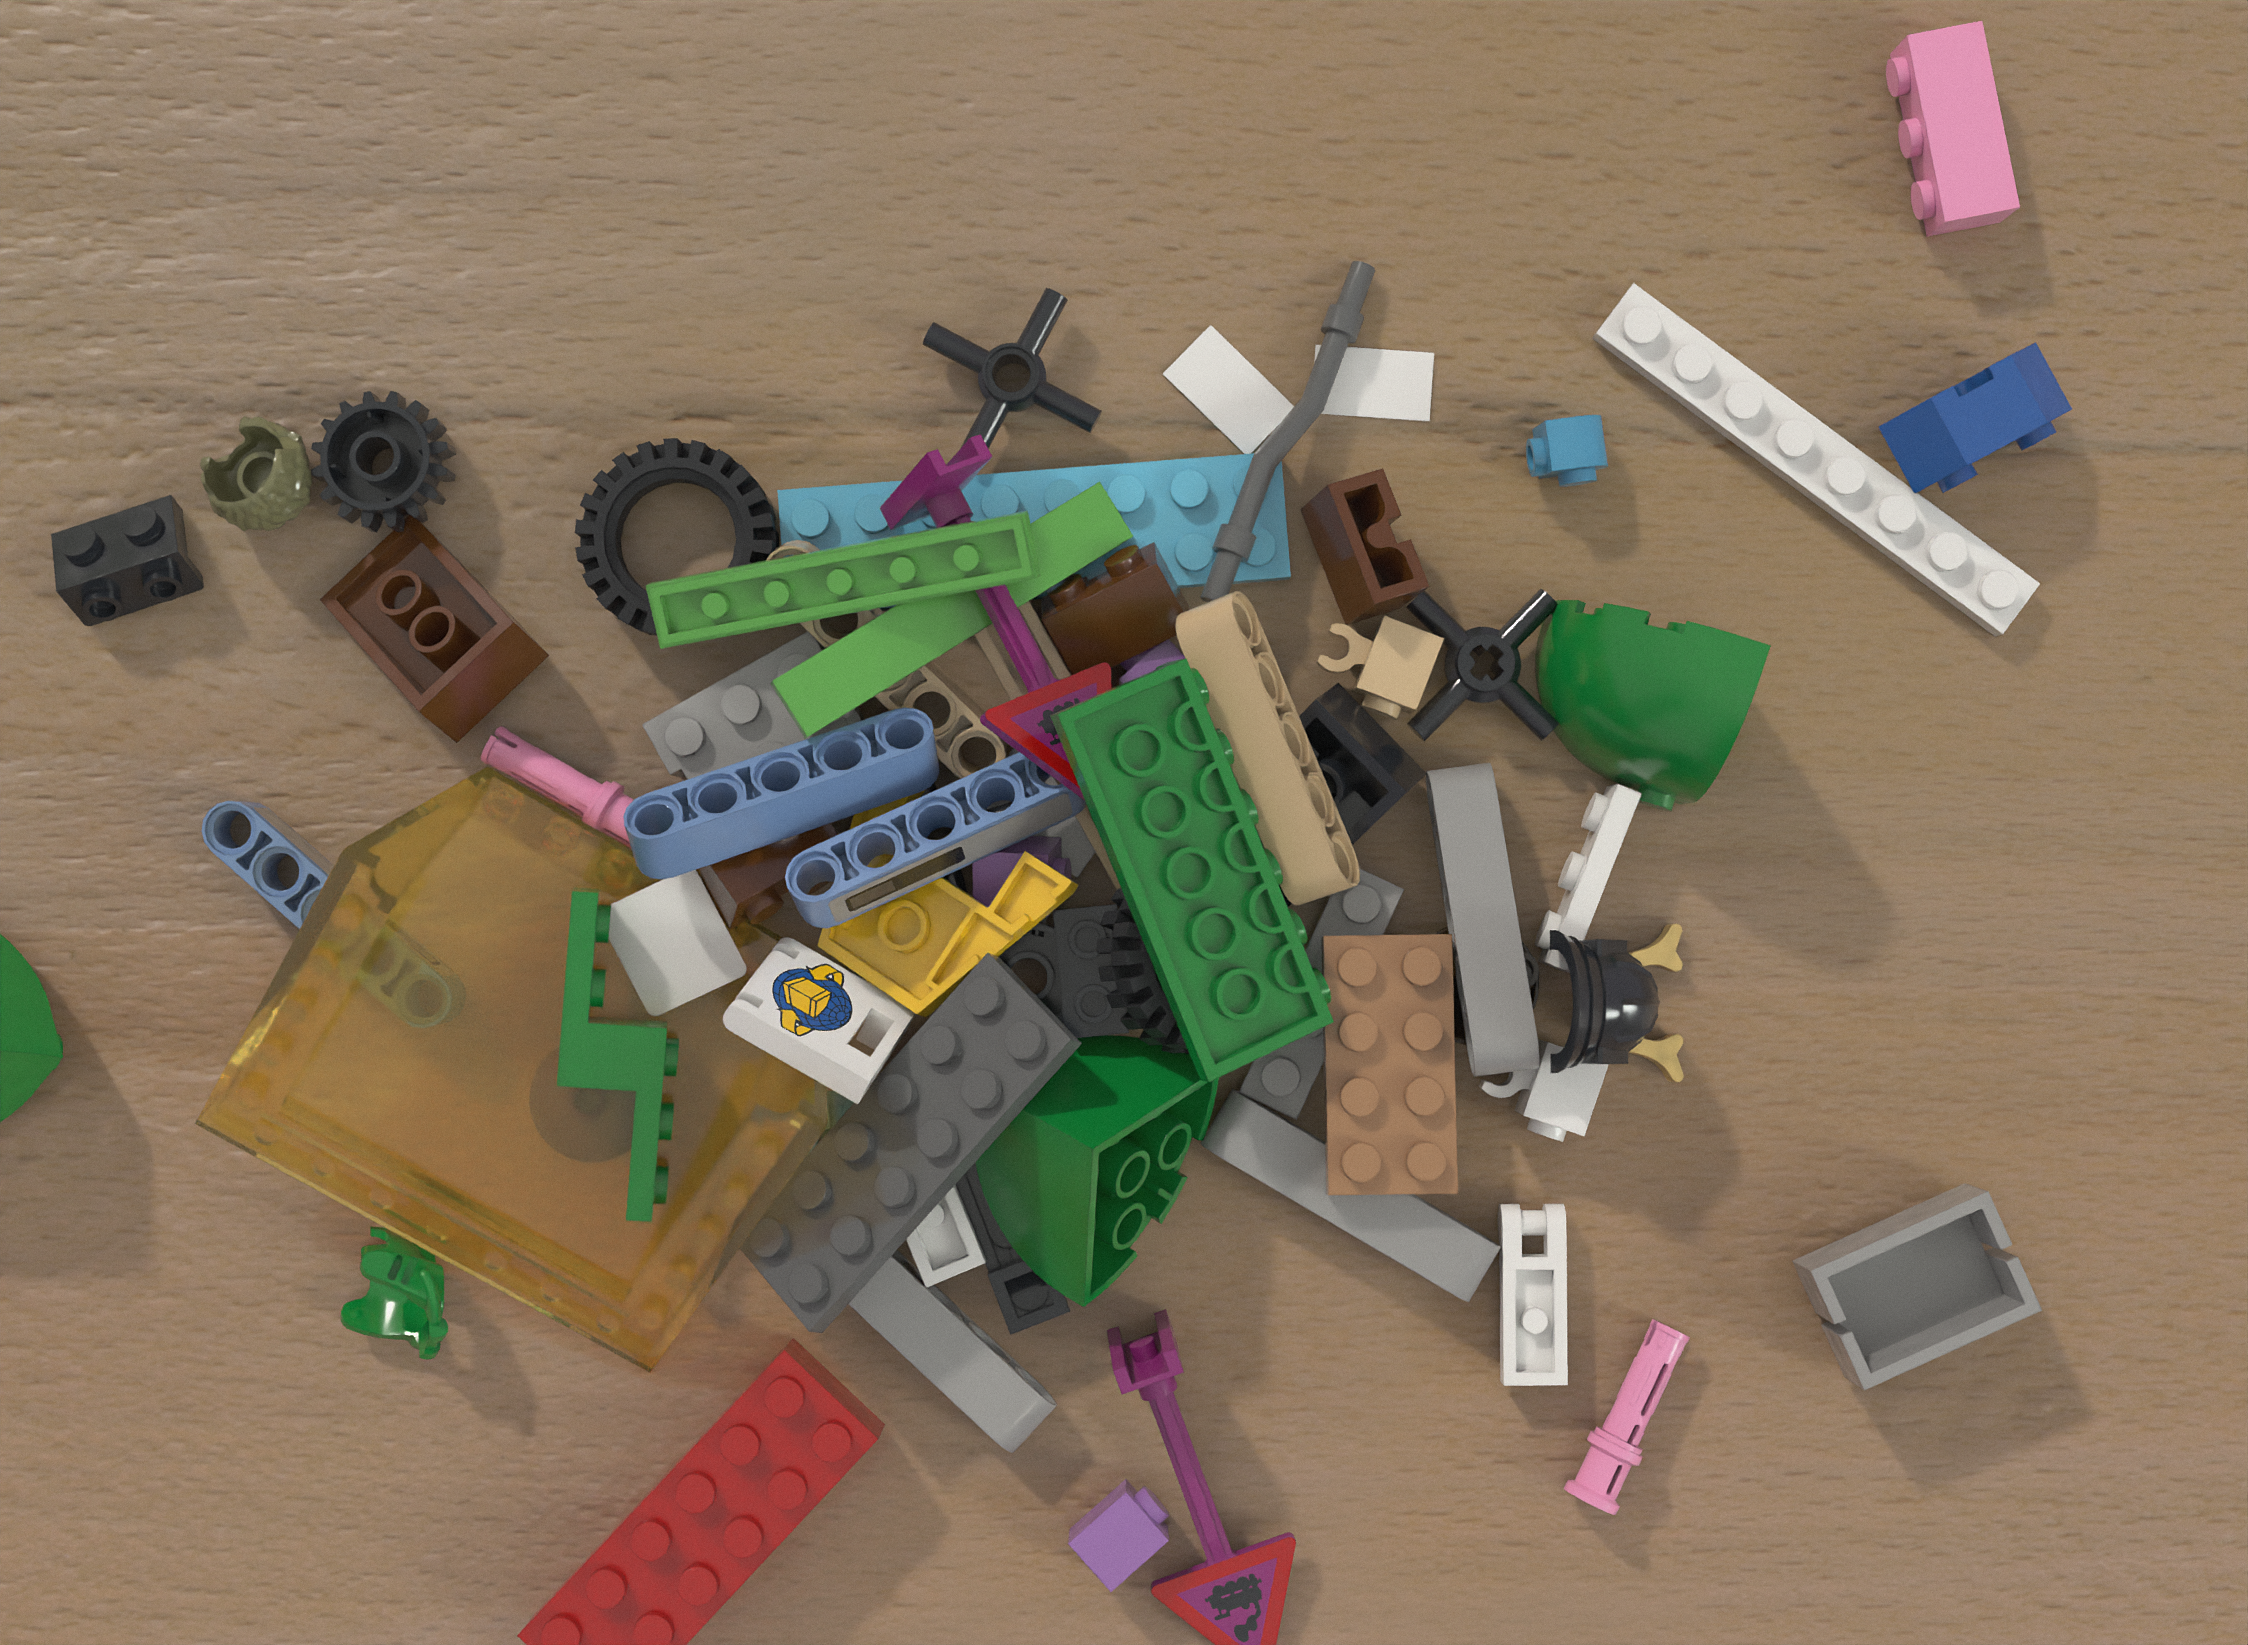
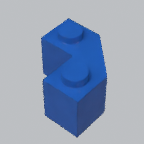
[1879,342,2072,494]

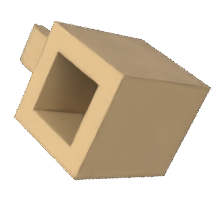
[1316,615,1444,720]

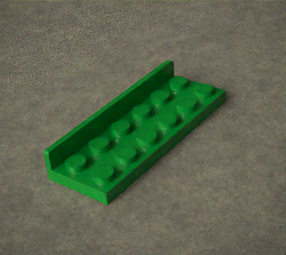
[1050,658,1334,1082]

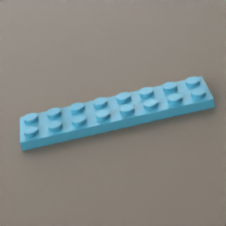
[777,453,1291,614]

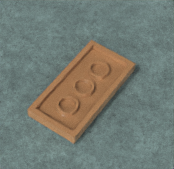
[1321,934,1458,1195]

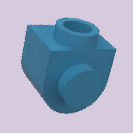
[1526,415,1608,487]

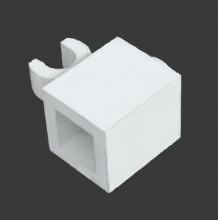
[1479,1039,1609,1142]

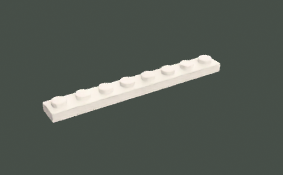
[1592,283,2040,636]

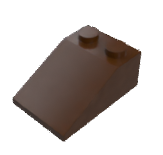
[320,515,549,743]

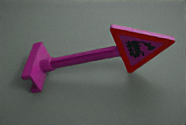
[880,434,1111,801]
[1107,1309,1296,1645]

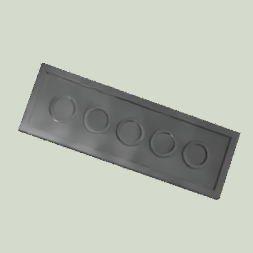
[733,953,1082,1333]

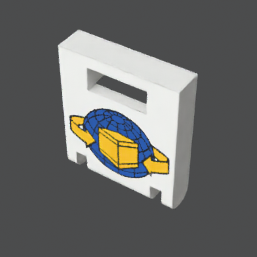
[723,937,915,1104]

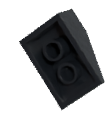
[1237,683,1427,907]

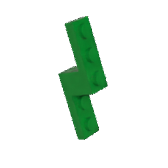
[556,887,679,1222]

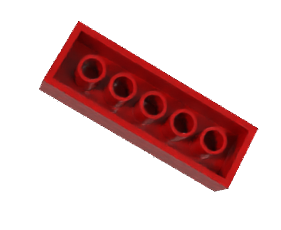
[517,1338,885,1645]

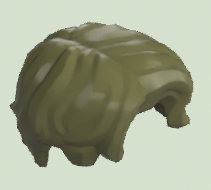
[200,416,313,532]

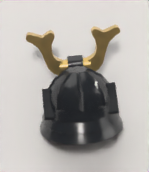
[1550,924,1684,1082]

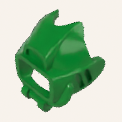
[340,1226,449,1360]

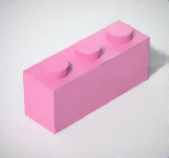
[1886,21,2020,237]

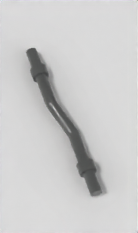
[1200,261,1376,603]

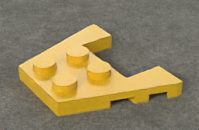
[817,790,1079,1017]

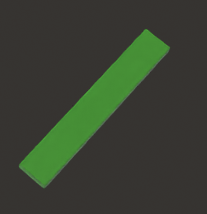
[770,482,1133,739]
[645,511,1041,649]

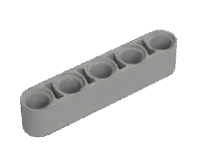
[1426,763,1540,1077]
[1200,1089,1501,1302]
[849,1250,1057,1453]

